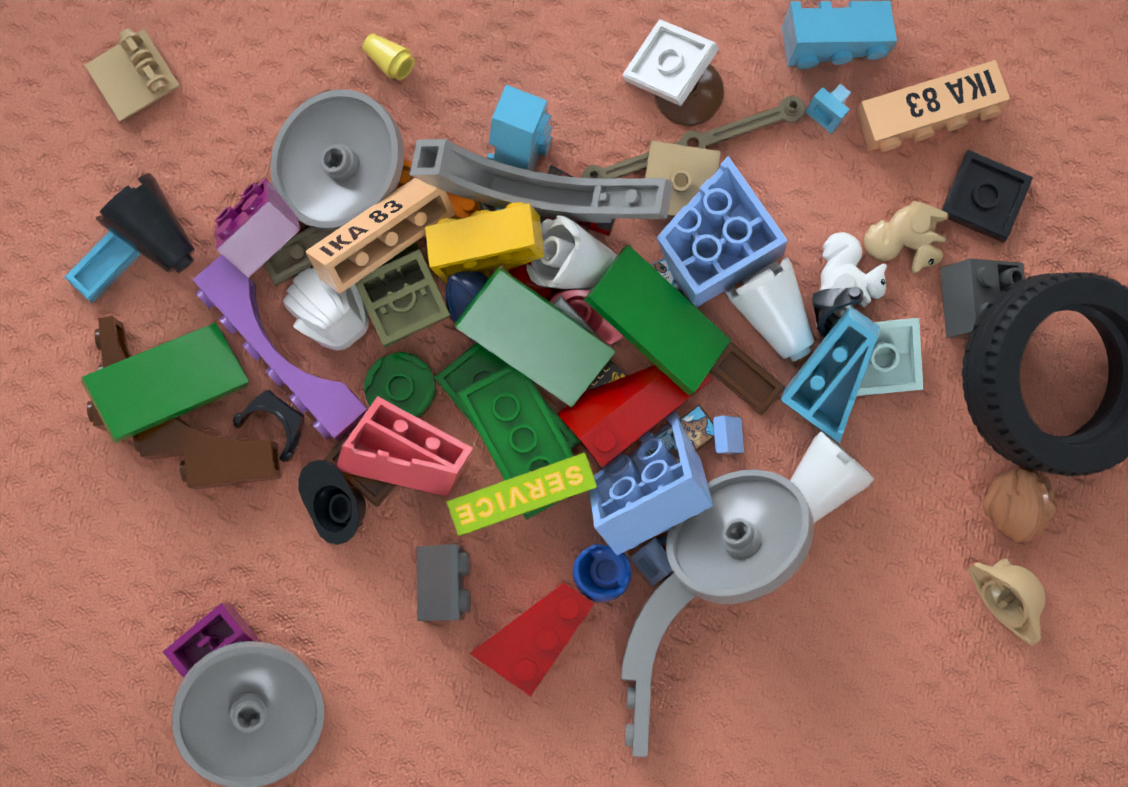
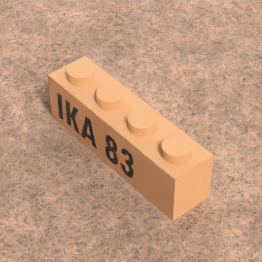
[855,60,1010,152]
[305,178,456,294]

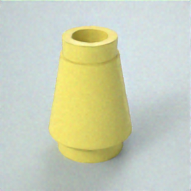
[362,33,415,81]

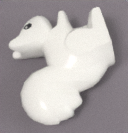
[819,232,887,318]

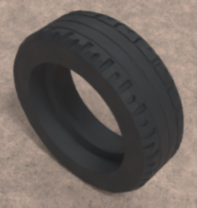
[962,272,1128,476]

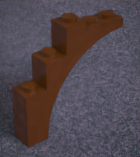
[87,316,281,490]

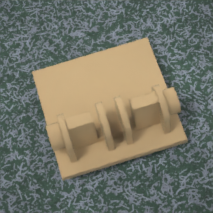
[85,29,180,122]

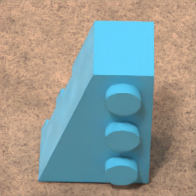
[781,1,897,69]
[487,85,553,171]
[781,305,880,444]

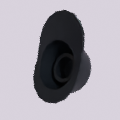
[298,460,366,545]

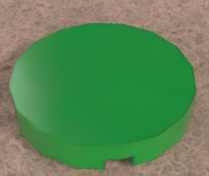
[364,352,436,418]

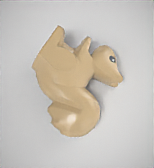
[864,201,949,274]

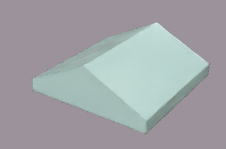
[857,318,923,396]

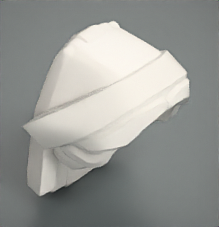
[282,267,369,350]

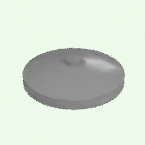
[270,89,404,231]
[666,470,814,604]
[172,641,324,787]

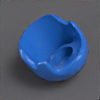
[572,544,632,603]

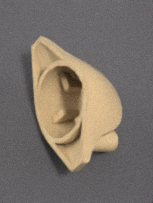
[967,559,1045,646]

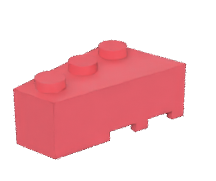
[337,396,473,497]

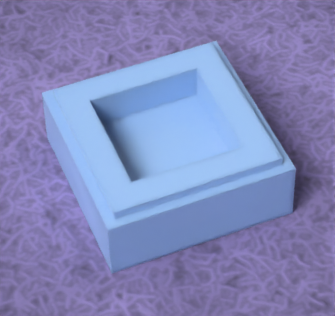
[713,416,744,455]

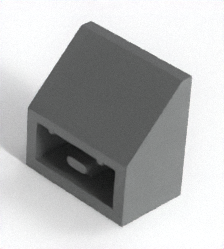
[940,259,1025,339]
[416,544,471,621]

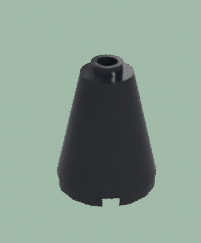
[96,173,195,274]

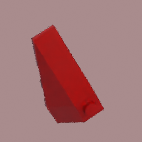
[557,365,713,469]

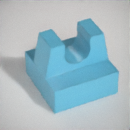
[805,84,851,134]

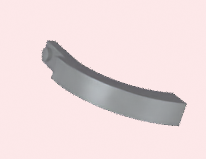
[410,139,673,223]
[620,572,696,757]

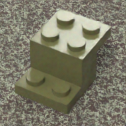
[355,242,451,347]

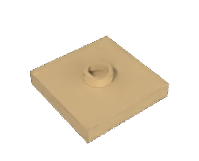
[645,140,721,217]

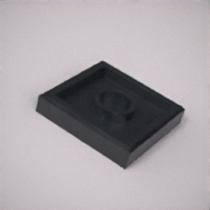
[941,150,1033,243]

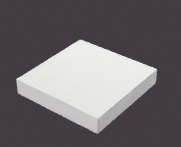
[622,19,719,106]

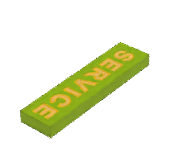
[446,453,597,537]

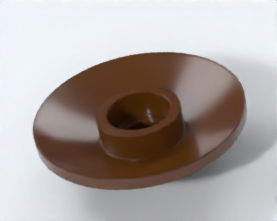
[654,64,724,126]

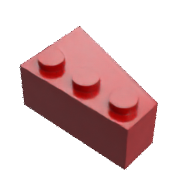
[470,582,594,697]

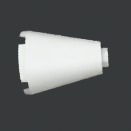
[526,215,617,290]
[725,257,814,361]
[790,431,874,523]

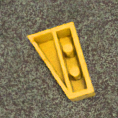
[425,202,545,284]

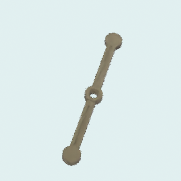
[581,96,805,179]

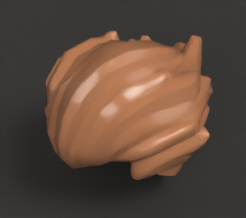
[983,467,1059,543]

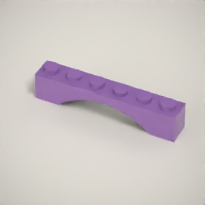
[193,254,368,441]

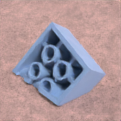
[657,156,788,308]
[589,411,713,555]

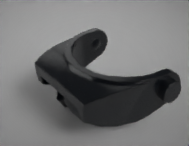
[812,287,864,338]
[233,390,304,462]

